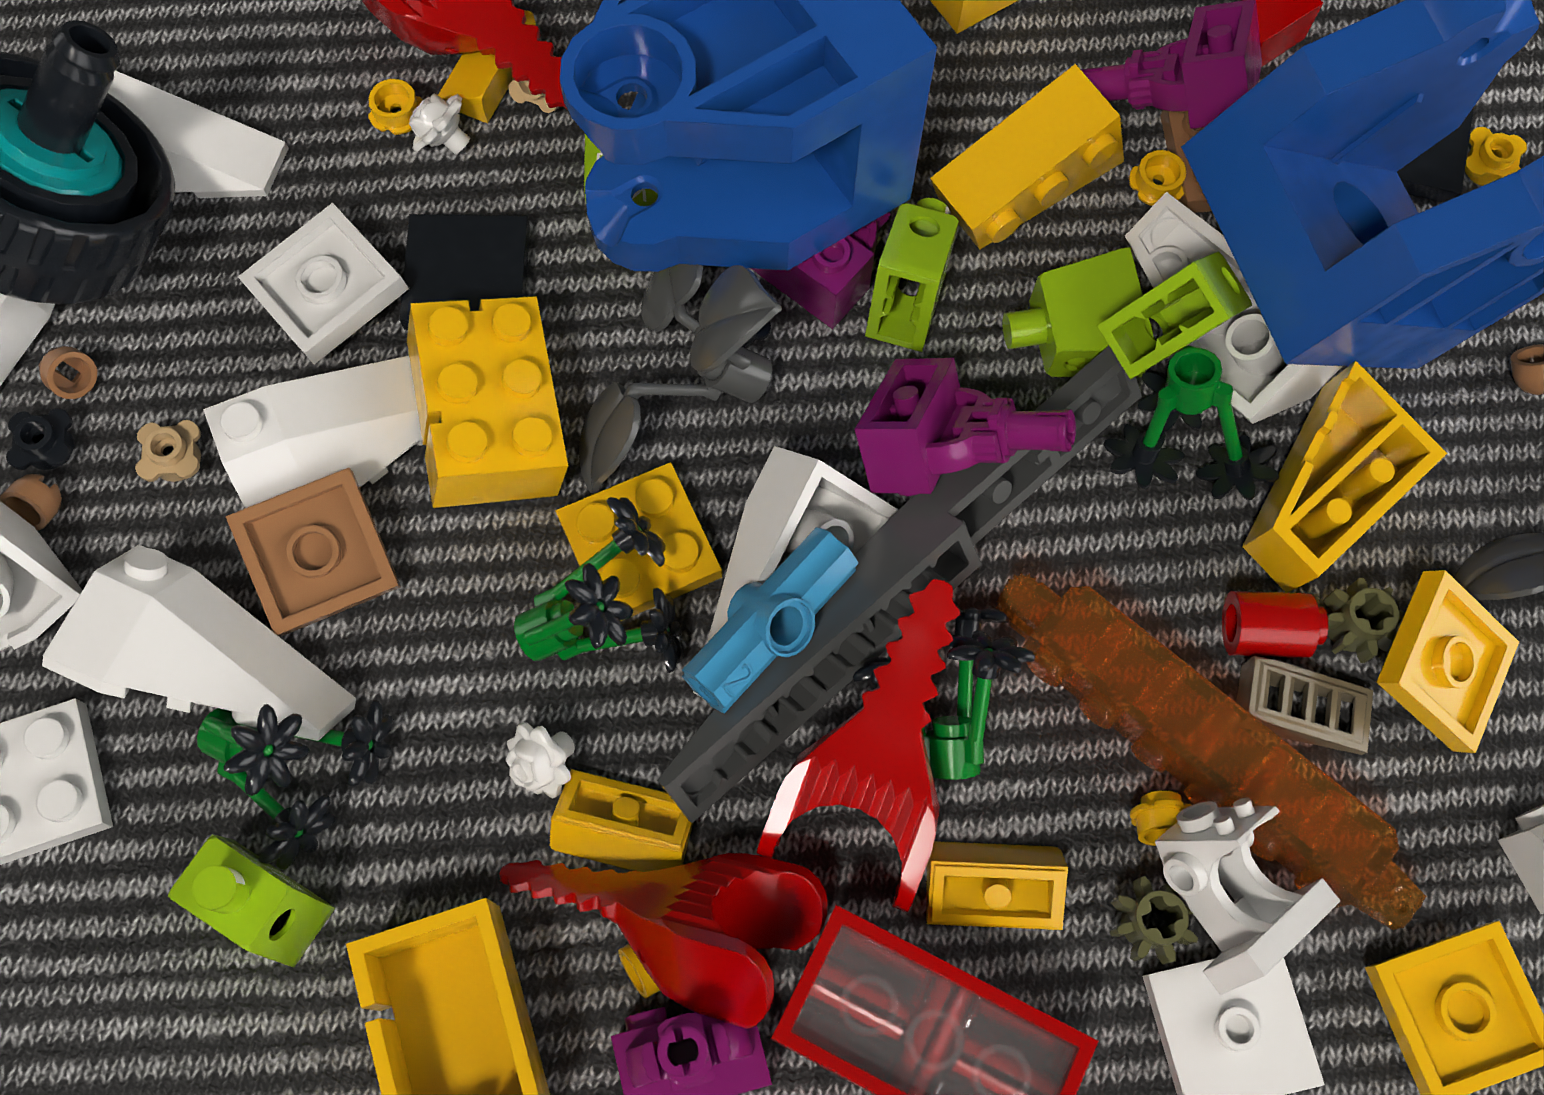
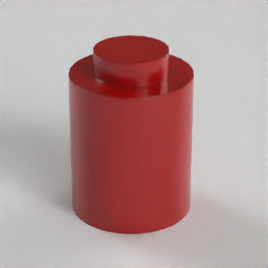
[1222,591,1328,658]

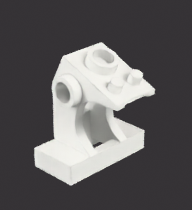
[1155,798,1340,995]

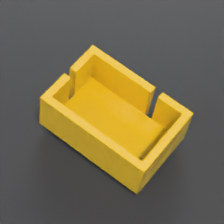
[407,296,568,508]
[346,898,550,1095]

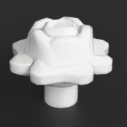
[409,93,470,155]
[506,722,575,798]

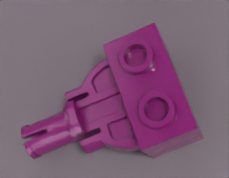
[1080,0,1262,129]
[750,211,891,330]
[855,358,1076,496]
[611,1007,772,1095]

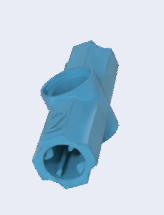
[682,527,859,714]

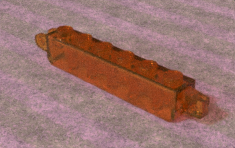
[996,573,1426,930]

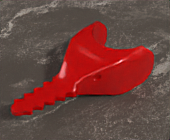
[362,0,568,110]
[757,579,960,913]
[499,853,828,1029]

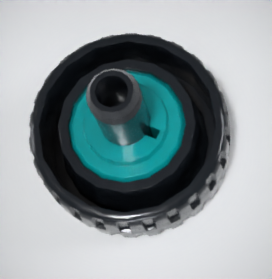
[0,20,175,304]

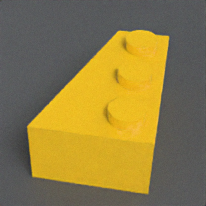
[930,64,1124,250]
[1242,361,1448,592]

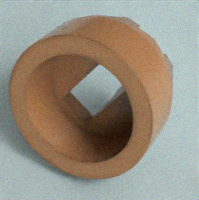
[1510,344,1544,395]
[39,346,97,399]
[0,474,62,530]

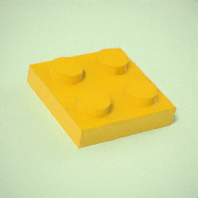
[555,462,722,621]
[1376,570,1519,753]
[1364,921,1544,1095]

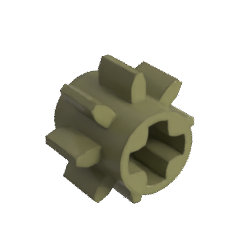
[1323,578,1406,663]
[1110,876,1198,964]

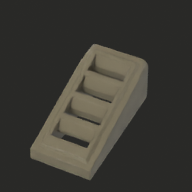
[1233,656,1373,755]

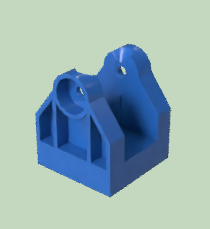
[560,0,937,272]
[1181,0,1544,369]

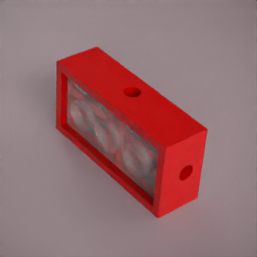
[770,905,1099,1095]

